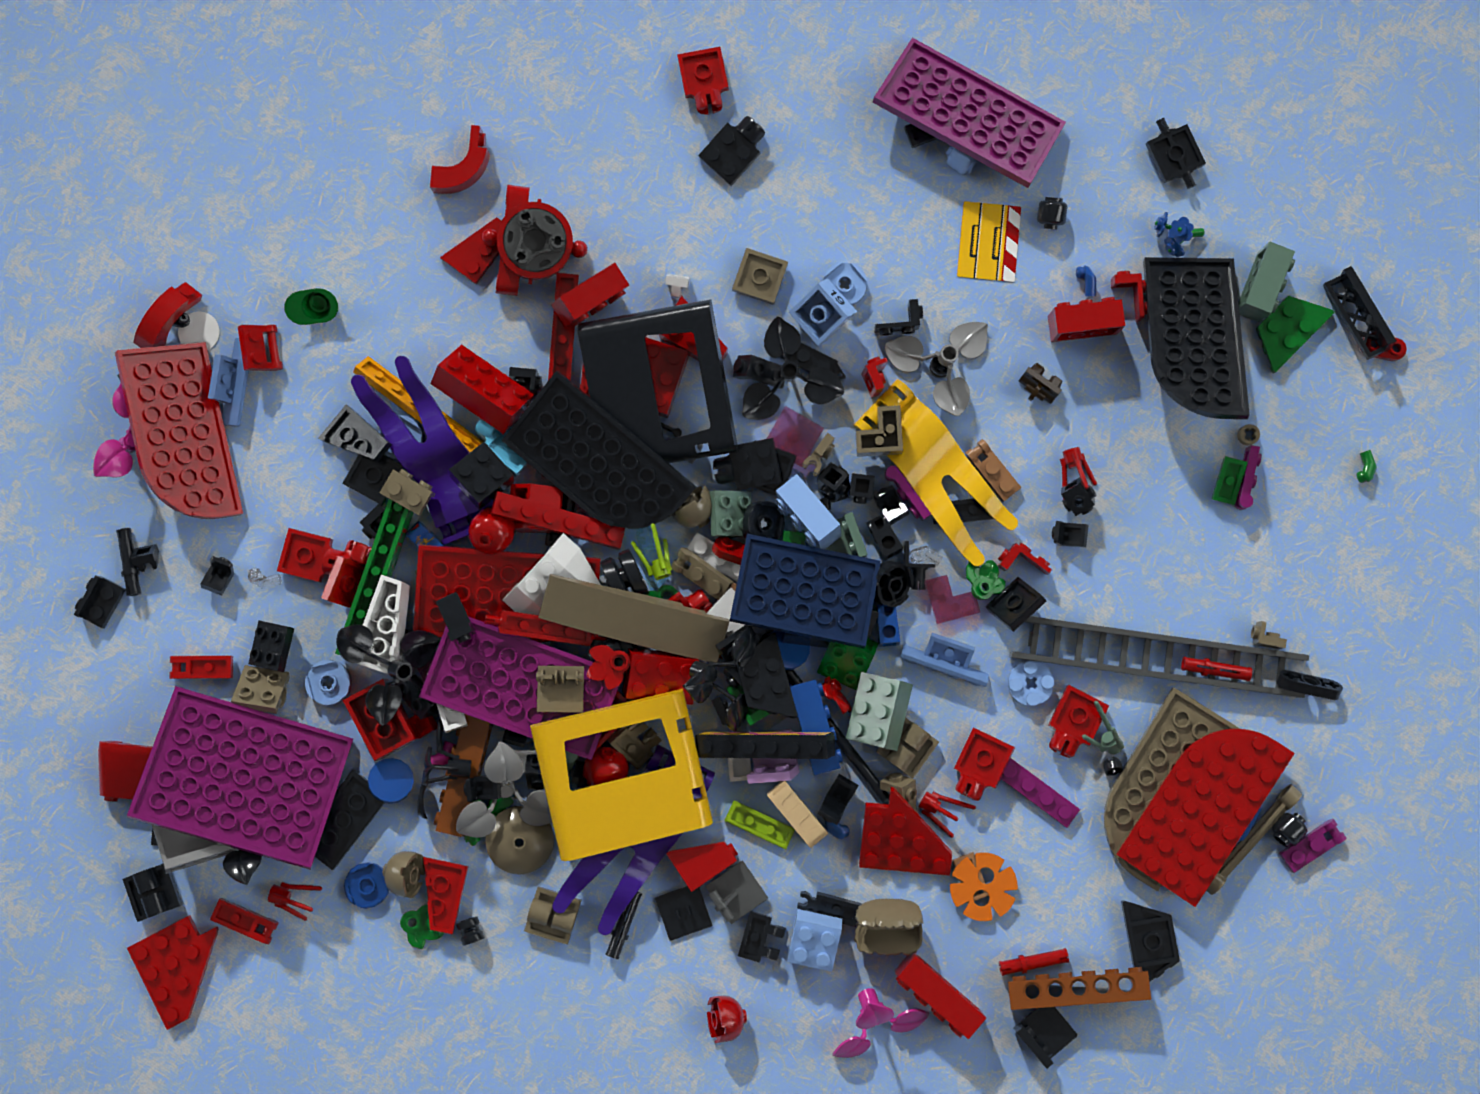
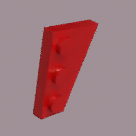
[440,217,501,284]
[423,857,469,934]

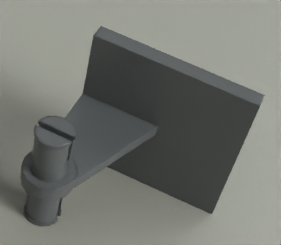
[705,860,768,924]

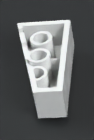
[356,575,410,675]

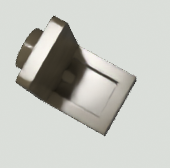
[880,773,917,812]

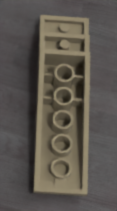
[538,574,729,662]

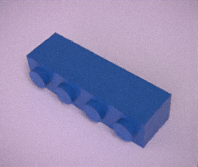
[790,679,843,775]

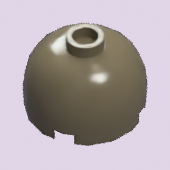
[672,486,712,528]
[382,851,425,898]

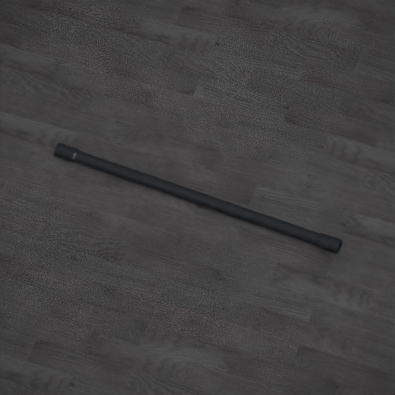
[762,633,890,804]

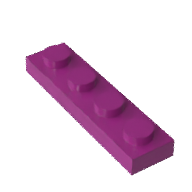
[1001,758,1081,828]

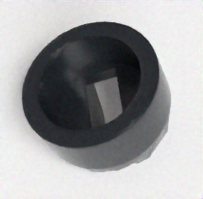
[1103,756,1123,776]

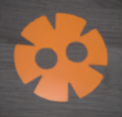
[950,852,1018,921]

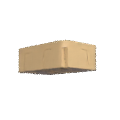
[766,781,828,848]

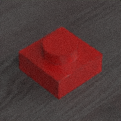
[409,715,437,739]

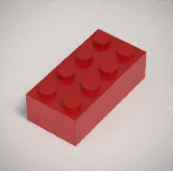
[430,344,534,434]
[894,953,986,1039]

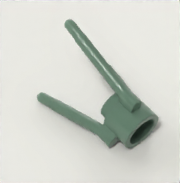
[1082,701,1124,754]

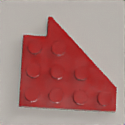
[859,787,952,876]
[127,915,219,1030]

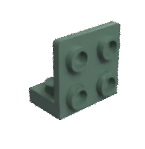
[825,512,868,557]

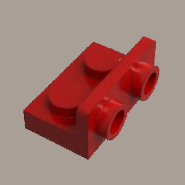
[861,356,888,398]

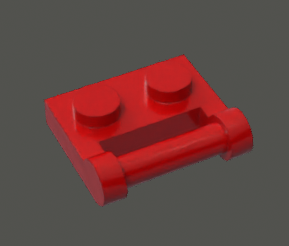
[238,325,283,371]

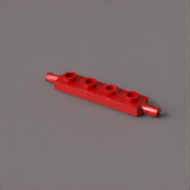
[484,610,607,646]

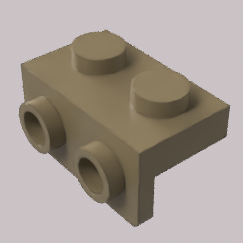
[380,469,435,516]

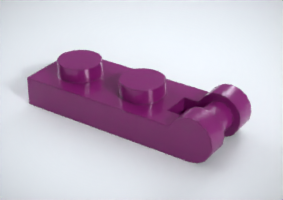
[1235,445,1262,510]
[885,466,931,521]
[1279,819,1347,873]

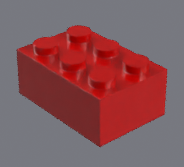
[551,263,629,328]
[1048,297,1126,342]
[645,337,689,418]
[622,648,699,705]
[343,679,419,761]

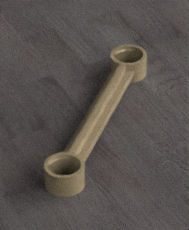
[1206,784,1302,895]

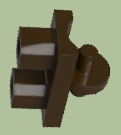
[1019,363,1063,404]

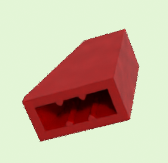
[666,841,738,892]

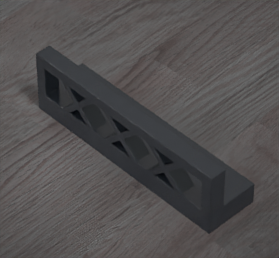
[1323,266,1397,360]

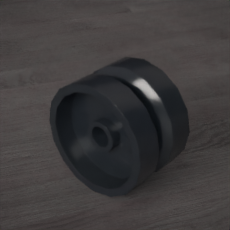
[600,549,649,595]

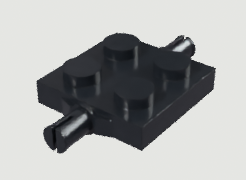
[1146,118,1206,189]

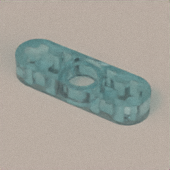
[636,526,666,588]

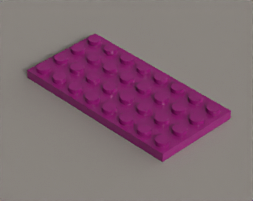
[872,37,1066,188]
[419,617,624,760]

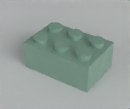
[1238,242,1295,322]
[846,672,913,751]

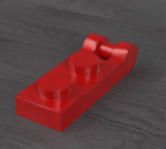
[169,656,233,679]
[210,898,279,945]

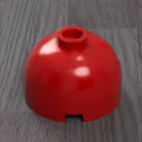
[468,508,515,555]
[582,747,629,786]
[707,996,747,1043]

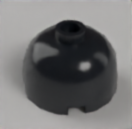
[874,561,914,607]

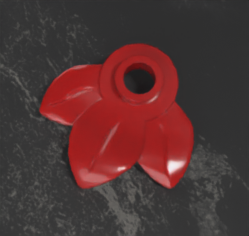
[587,645,630,690]
[822,677,852,714]

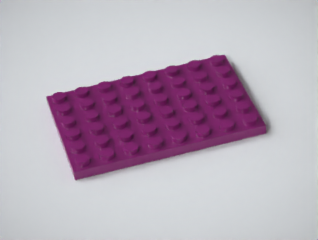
[127,686,353,870]

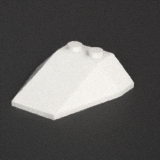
[503,533,601,615]

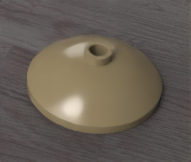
[486,806,554,874]

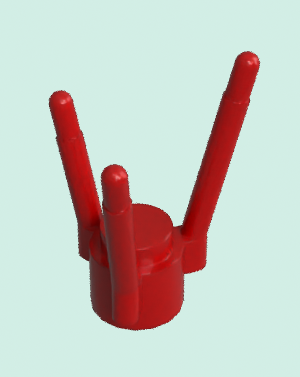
[1060,447,1097,500]
[918,791,976,838]
[267,882,322,921]

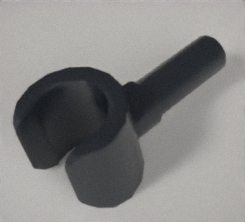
[820,494,849,510]

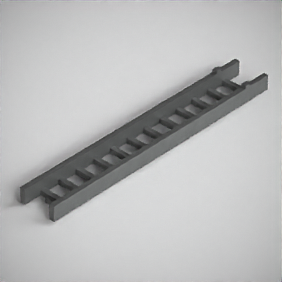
[1009,616,1309,698]

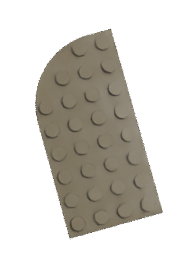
[1104,687,1240,891]

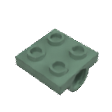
[709,490,752,538]

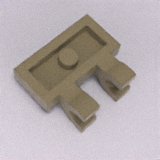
[802,433,835,477]
[607,722,662,770]

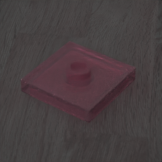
[767,406,824,467]

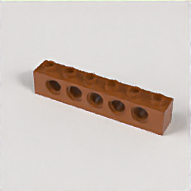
[1008,967,1151,1010]

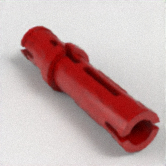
[1181,656,1252,681]
[998,948,1069,976]

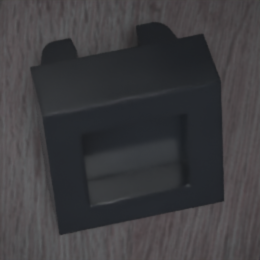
[130,544,159,572]

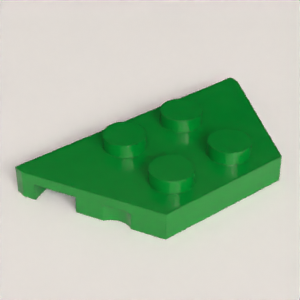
[1256,296,1335,374]

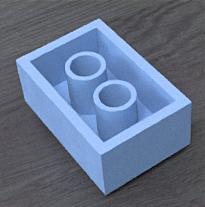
[776,474,842,549]

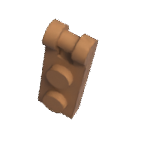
[965,439,1022,502]

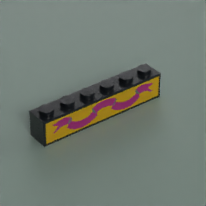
[695,732,835,759]

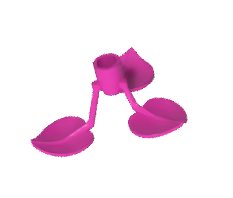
[93,383,135,478]
[832,988,929,1058]

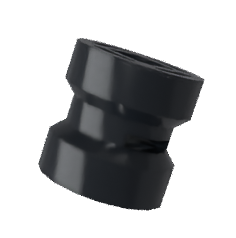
[929,357,953,378]
[456,916,485,946]

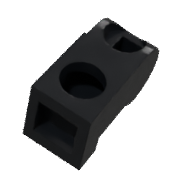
[866,514,903,561]

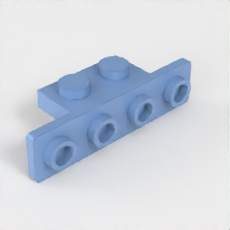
[208,338,249,426]
[900,633,989,687]

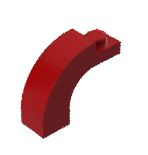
[430,125,490,194]
[133,282,202,348]

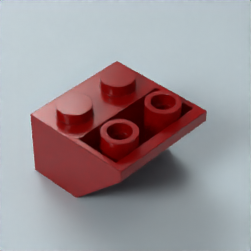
[510,483,563,533]

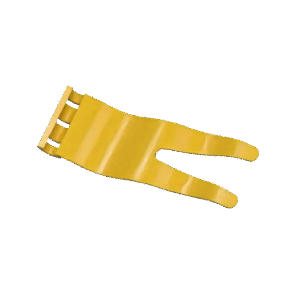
[854,379,1018,567]

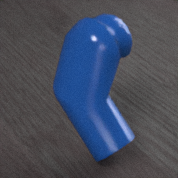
[1076,265,1096,297]

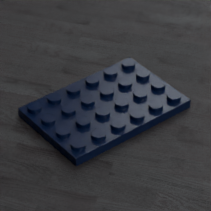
[729,534,881,649]

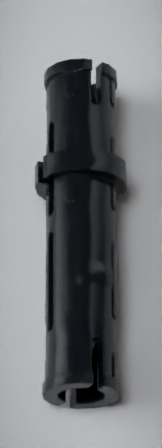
[116,528,142,596]
[605,892,642,959]

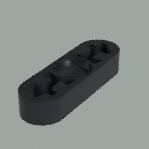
[1276,670,1343,700]

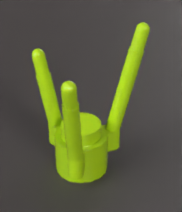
[631,524,672,580]

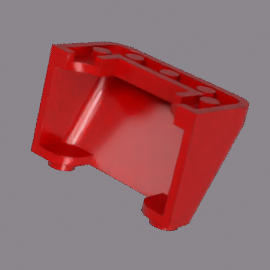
[98,741,153,802]

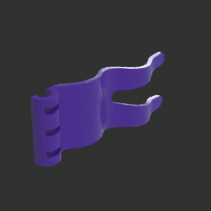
[351,356,494,545]
[552,744,715,935]

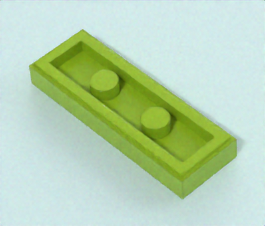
[724,800,795,850]

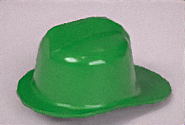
[284,288,338,325]

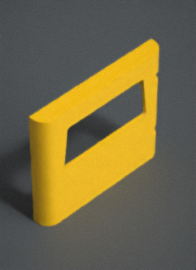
[530,689,713,861]

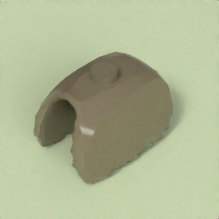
[854,899,924,956]

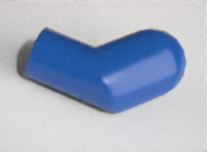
[824,820,850,839]

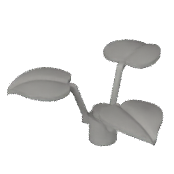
[885,322,988,416]
[456,741,552,838]

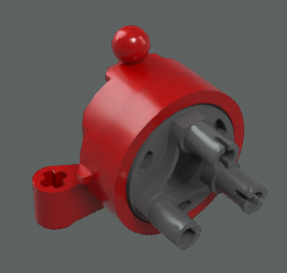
[481,185,588,296]

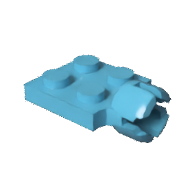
[475,418,529,477]

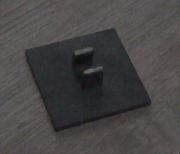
[655,886,713,941]

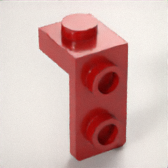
[1111,271,1147,322]
[998,543,1052,575]

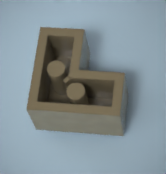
[856,405,903,457]

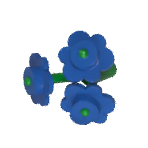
[1154,212,1205,258]

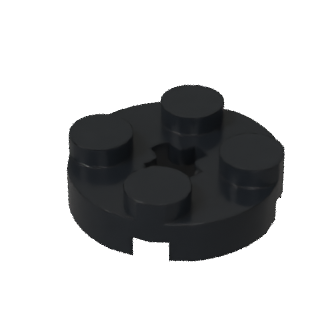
[742,501,785,540]

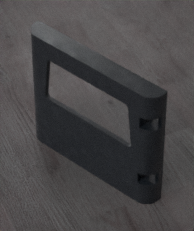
[578,299,739,463]

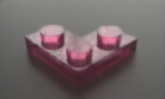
[925,575,980,624]

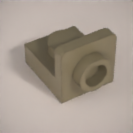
[1251,621,1287,649]

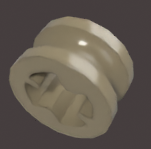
[1237,424,1260,446]

